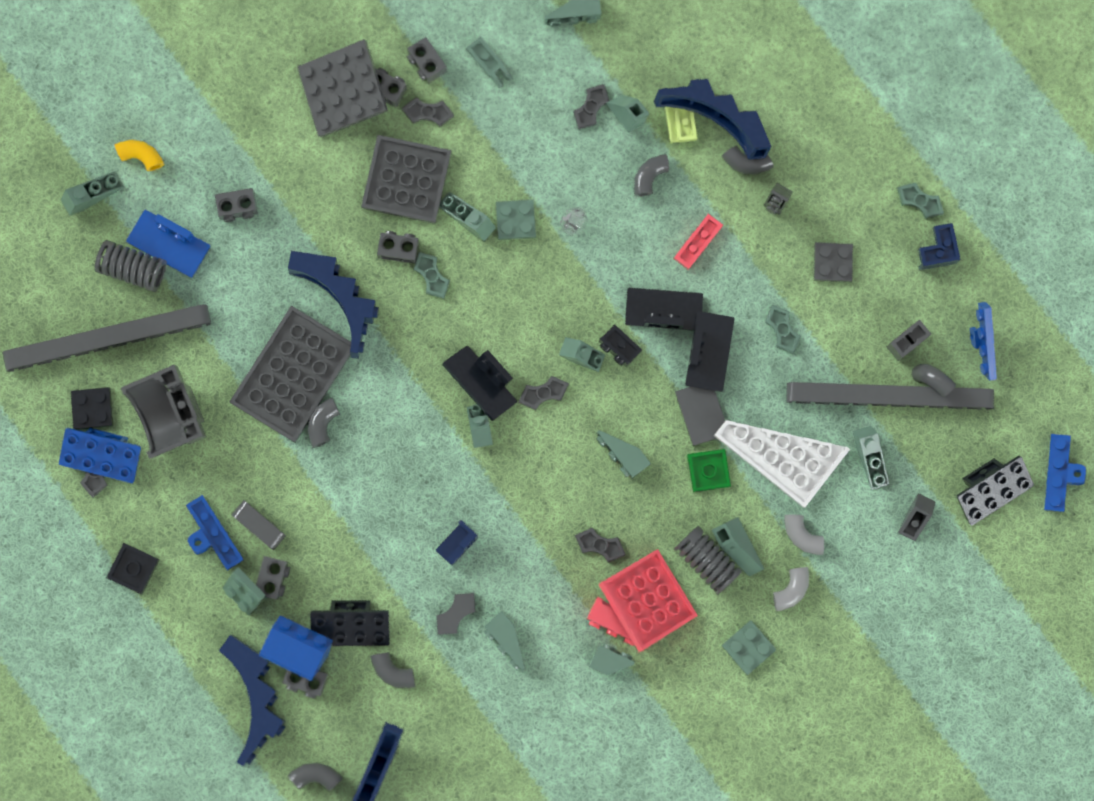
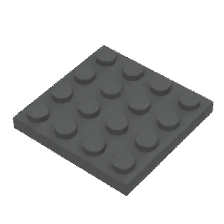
[297,39,388,137]
[361,135,452,224]

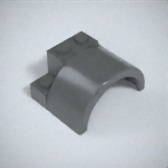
[121,365,206,459]

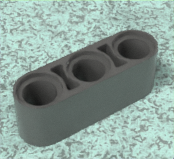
[231,500,286,551]

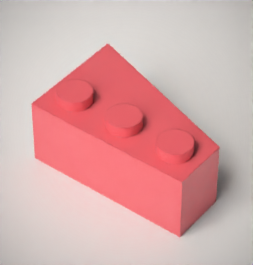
[586,597,634,646]

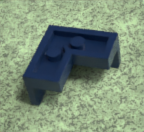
[918,223,961,270]
[436,519,478,566]

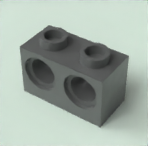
[407,37,447,84]
[375,68,407,108]
[215,188,258,222]
[377,231,419,264]
[886,319,931,361]
[256,556,291,600]
[282,670,329,699]

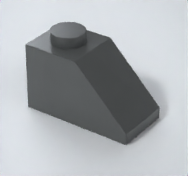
[898,493,936,541]

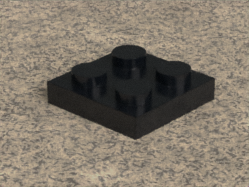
[71,387,113,429]
[106,543,160,595]

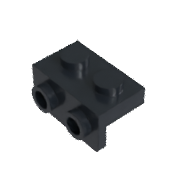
[599,324,642,367]

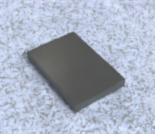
[675,387,725,446]

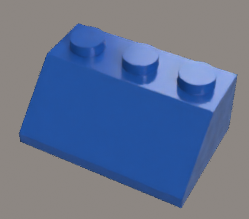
[259,615,333,681]

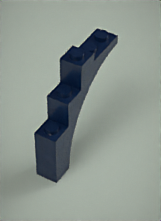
[654,79,771,160]
[288,251,379,359]
[219,635,286,766]
[352,722,404,801]

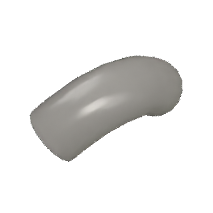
[784,515,824,555]
[773,567,809,611]

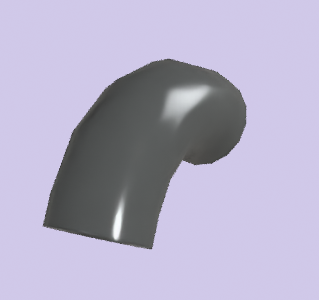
[722,146,774,175]
[634,154,669,197]
[911,364,956,397]
[308,398,340,448]
[370,652,416,688]
[288,762,343,791]

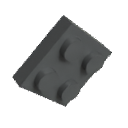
[814,242,853,282]

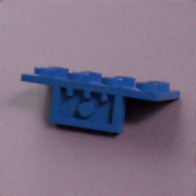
[126,210,210,278]
[59,428,141,483]

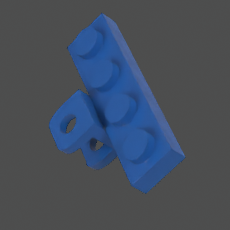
[970,302,997,381]
[1044,434,1086,512]
[186,495,244,571]

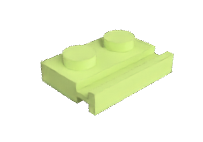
[665,107,697,144]

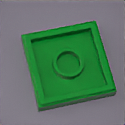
[687,449,731,492]

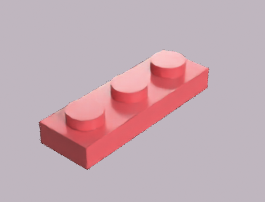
[673,214,723,270]

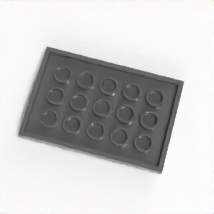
[229,306,351,443]

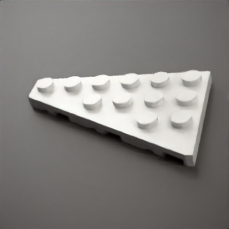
[714,420,850,508]

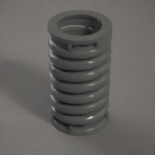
[94,240,167,292]
[673,525,742,595]

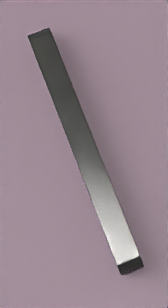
[2,304,211,372]
[786,382,994,410]

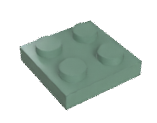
[496,199,536,240]
[222,567,266,616]
[721,620,776,675]

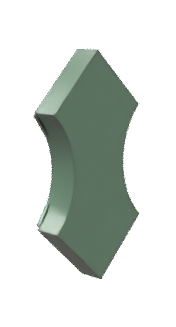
[897,182,944,219]
[413,252,450,299]
[765,305,801,354]

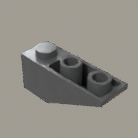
[763,183,793,215]

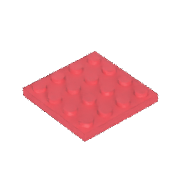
[598,549,698,652]

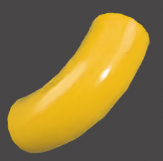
[114,139,164,172]

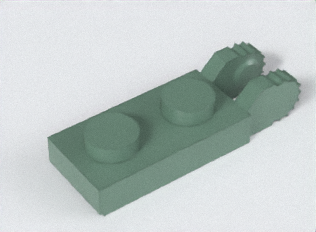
[466,37,512,88]

